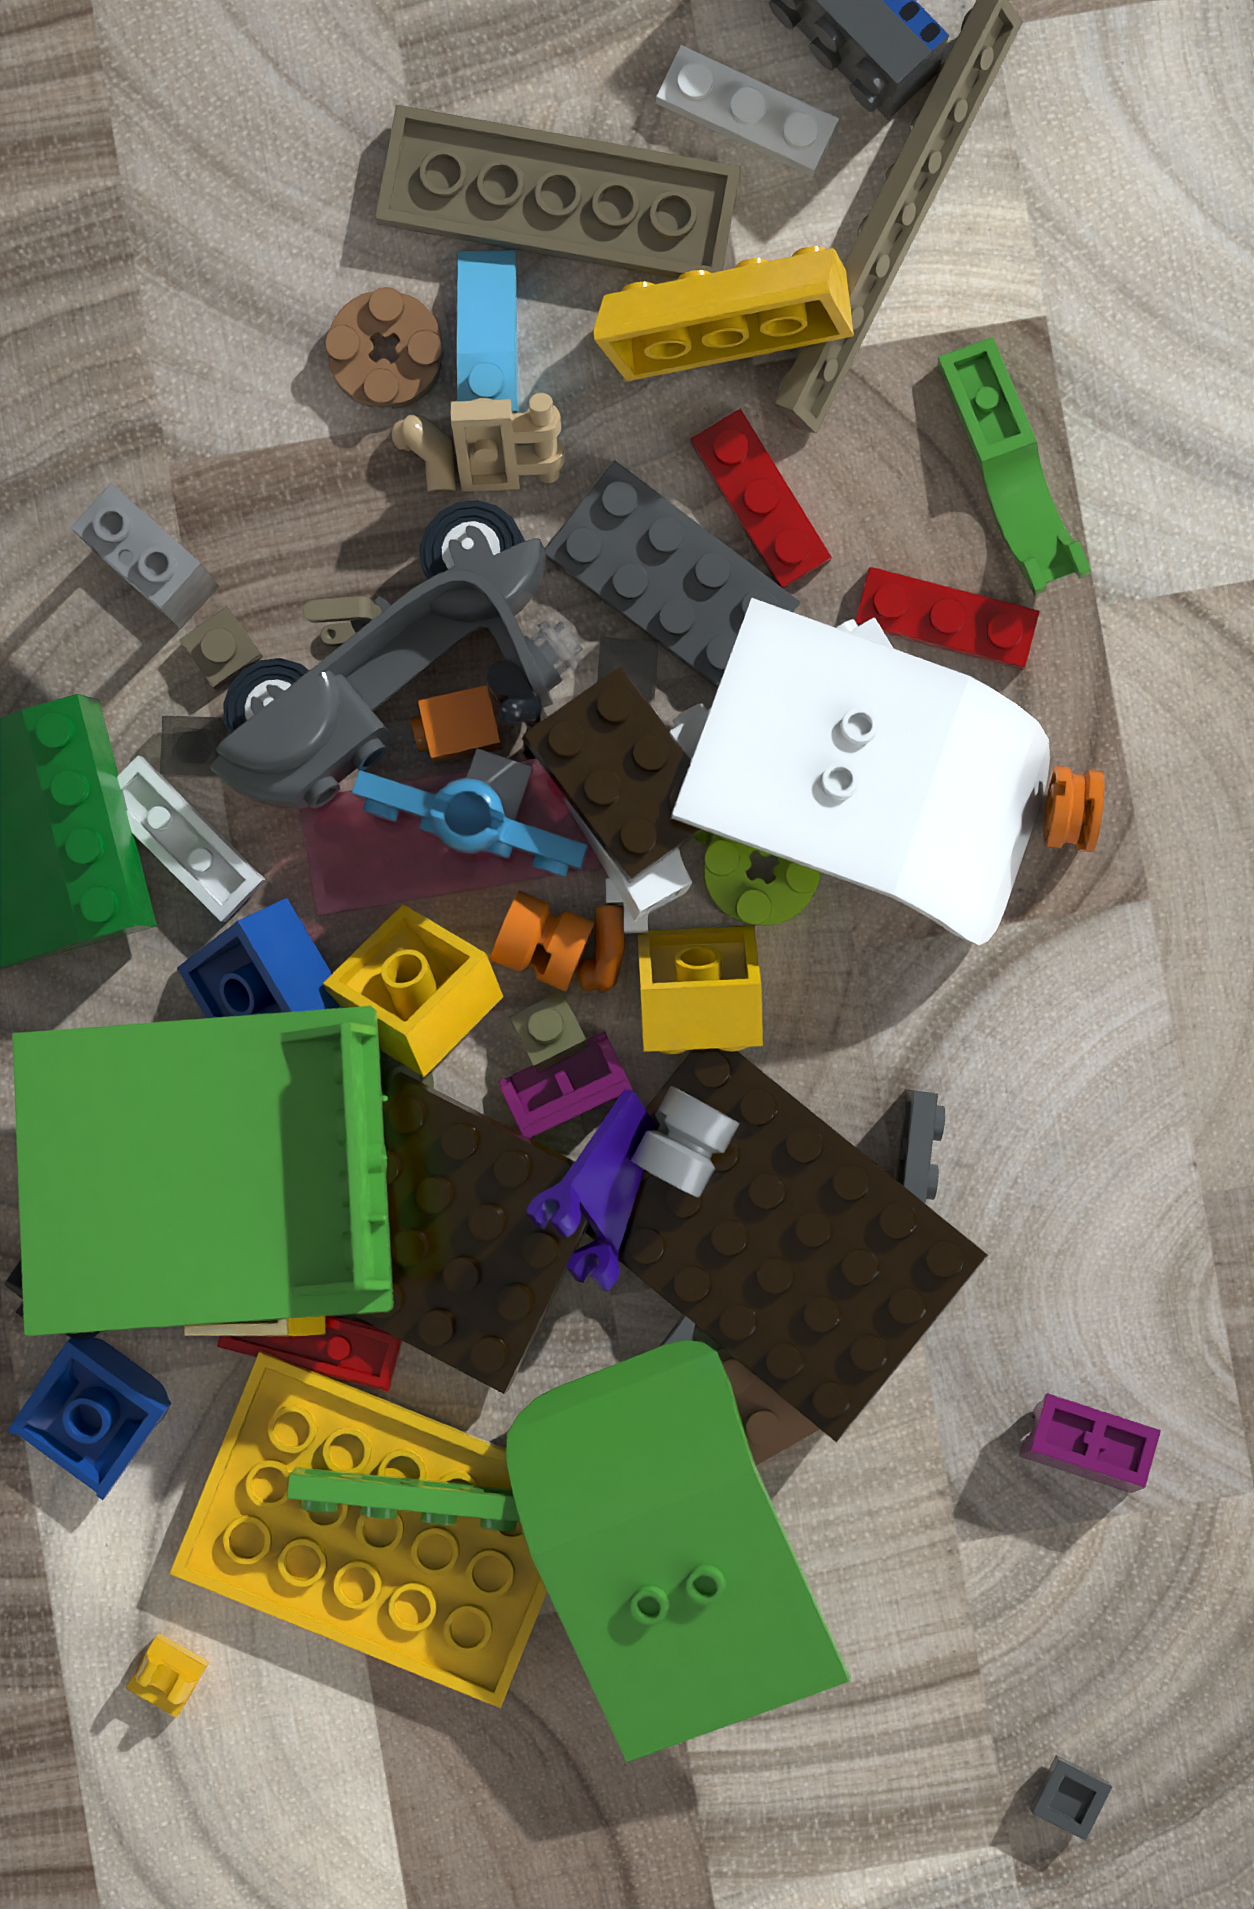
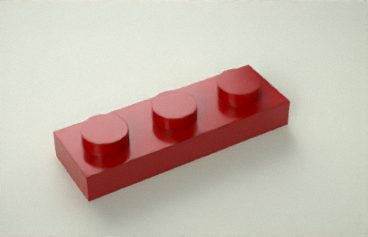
[690,408,832,589]
[855,567,1040,670]

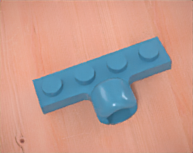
[352,770,588,877]

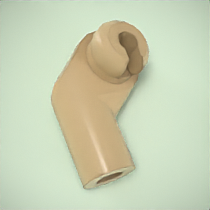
[391,415,456,495]

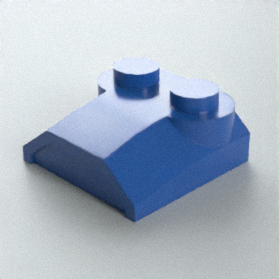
[7,1337,172,1500]

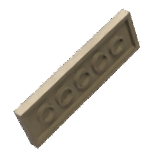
[375,105,741,279]

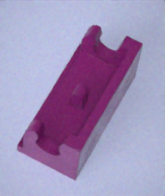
[499,1031,632,1138]
[1019,1393,1161,1493]

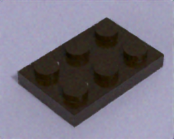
[522,666,704,883]

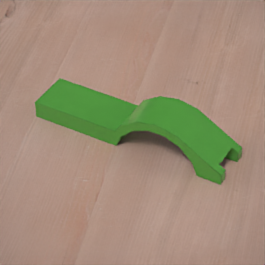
[938,337,1091,595]

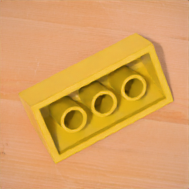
[593,246,854,381]

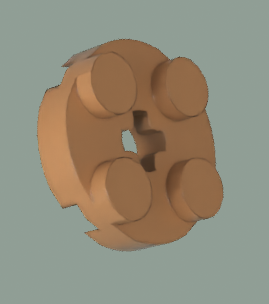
[325,287,443,409]

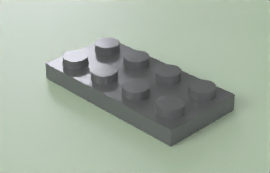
[545,460,800,689]

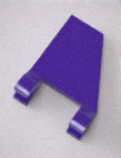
[526,1089,657,1292]

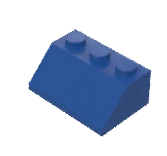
[177,898,342,1018]

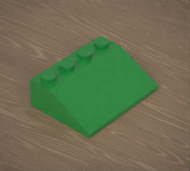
[0,694,157,970]

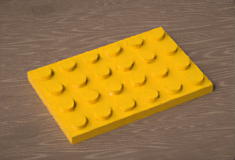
[169,1351,547,1708]

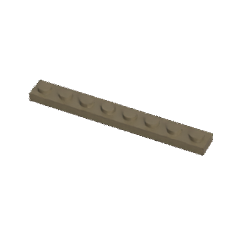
[774,0,1023,434]

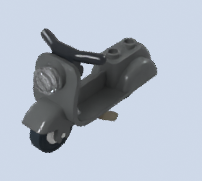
[210,500,583,809]

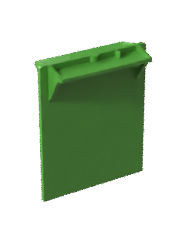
[12,1006,393,1336]

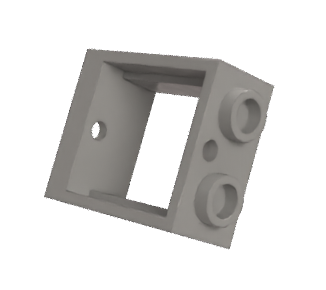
[70,483,220,629]

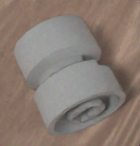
[631,1086,740,1197]

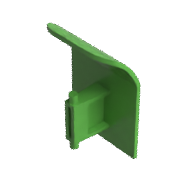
[506,1340,850,1762]

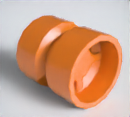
[490,890,596,992]

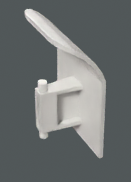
[671,598,1050,945]

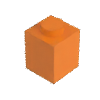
[411,685,503,764]

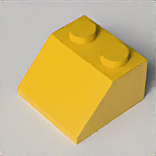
[323,904,503,1077]
[638,925,763,1054]

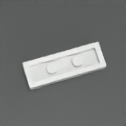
[656,45,839,177]
[117,756,266,922]

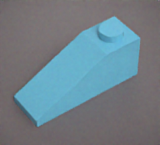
[457,250,519,413]

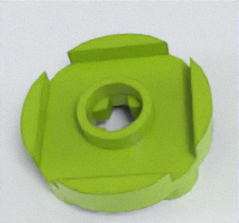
[704,834,821,926]

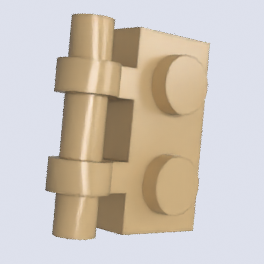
[451,393,565,492]

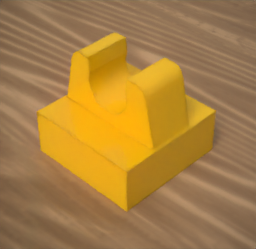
[125,1633,210,1718]

